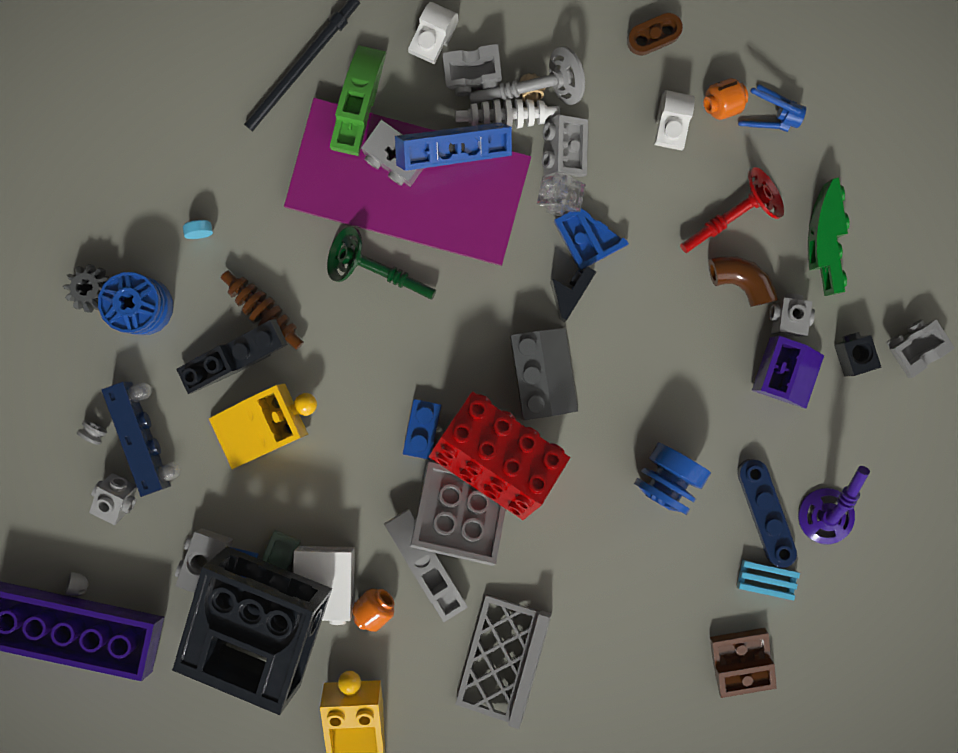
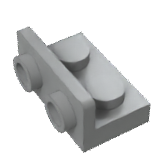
[542,115,588,177]

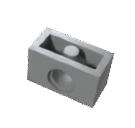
[175,528,233,593]

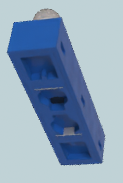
[395,122,512,171]

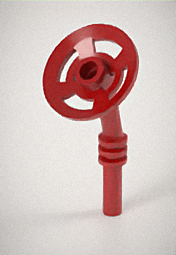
[680,167,784,253]

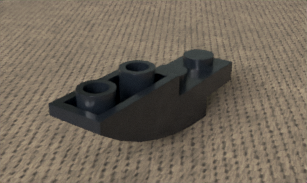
[176,319,288,394]

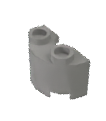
[443,44,502,96]
[886,319,955,378]

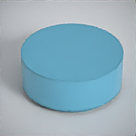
[183,220,213,239]

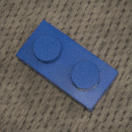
[403,399,442,460]

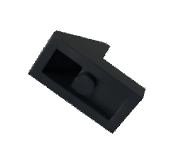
[550,266,596,322]

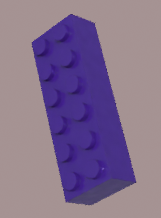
[0,581,164,681]

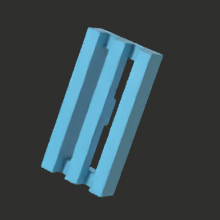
[737,560,800,601]

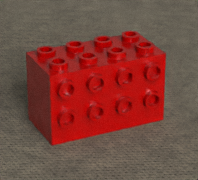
[429,391,571,520]

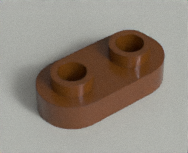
[627,13,683,56]

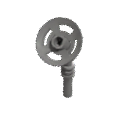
[470,46,585,105]

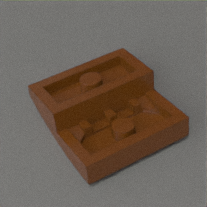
[710,628,777,698]

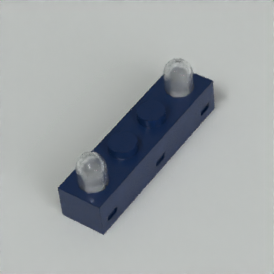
[101,382,181,497]

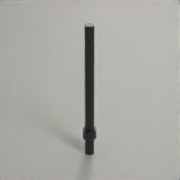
[244,0,360,132]

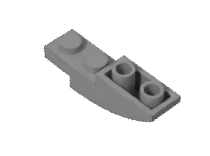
[384,509,468,622]

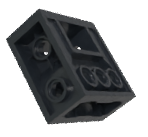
[172,546,332,715]

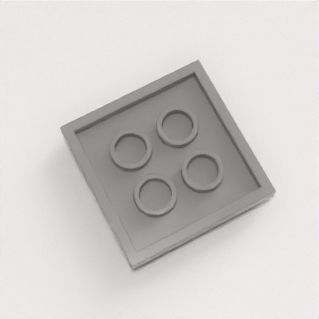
[410,462,506,566]

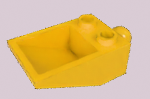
[209,384,317,469]
[320,670,385,753]

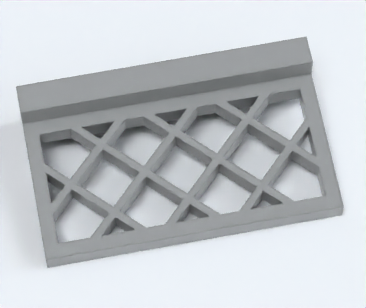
[455,594,552,729]

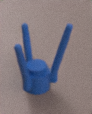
[738,84,807,132]

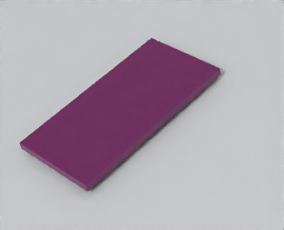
[284,98,532,266]

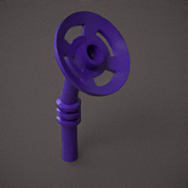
[798,466,870,544]

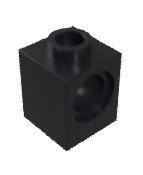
[834,332,882,377]

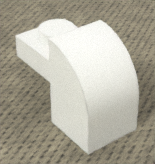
[408,2,459,65]
[654,90,695,151]

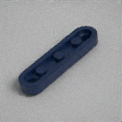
[737,459,797,568]

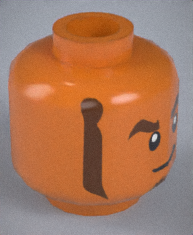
[703,78,748,120]

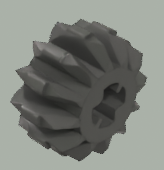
[63,264,111,313]

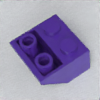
[752,336,824,409]

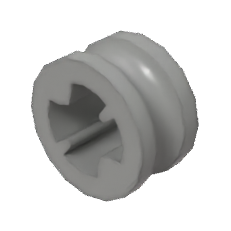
[77,420,107,445]

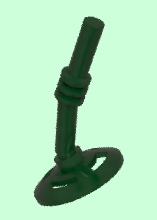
[327,227,436,300]

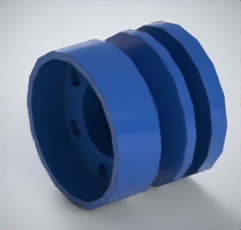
[98,272,173,335]
[634,442,711,515]

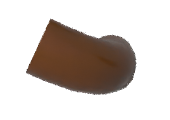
[708,256,778,307]

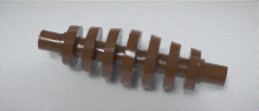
[220,270,304,350]

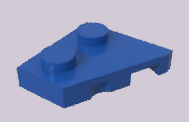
[554,207,629,271]

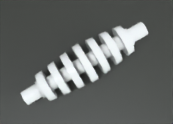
[455,98,560,129]

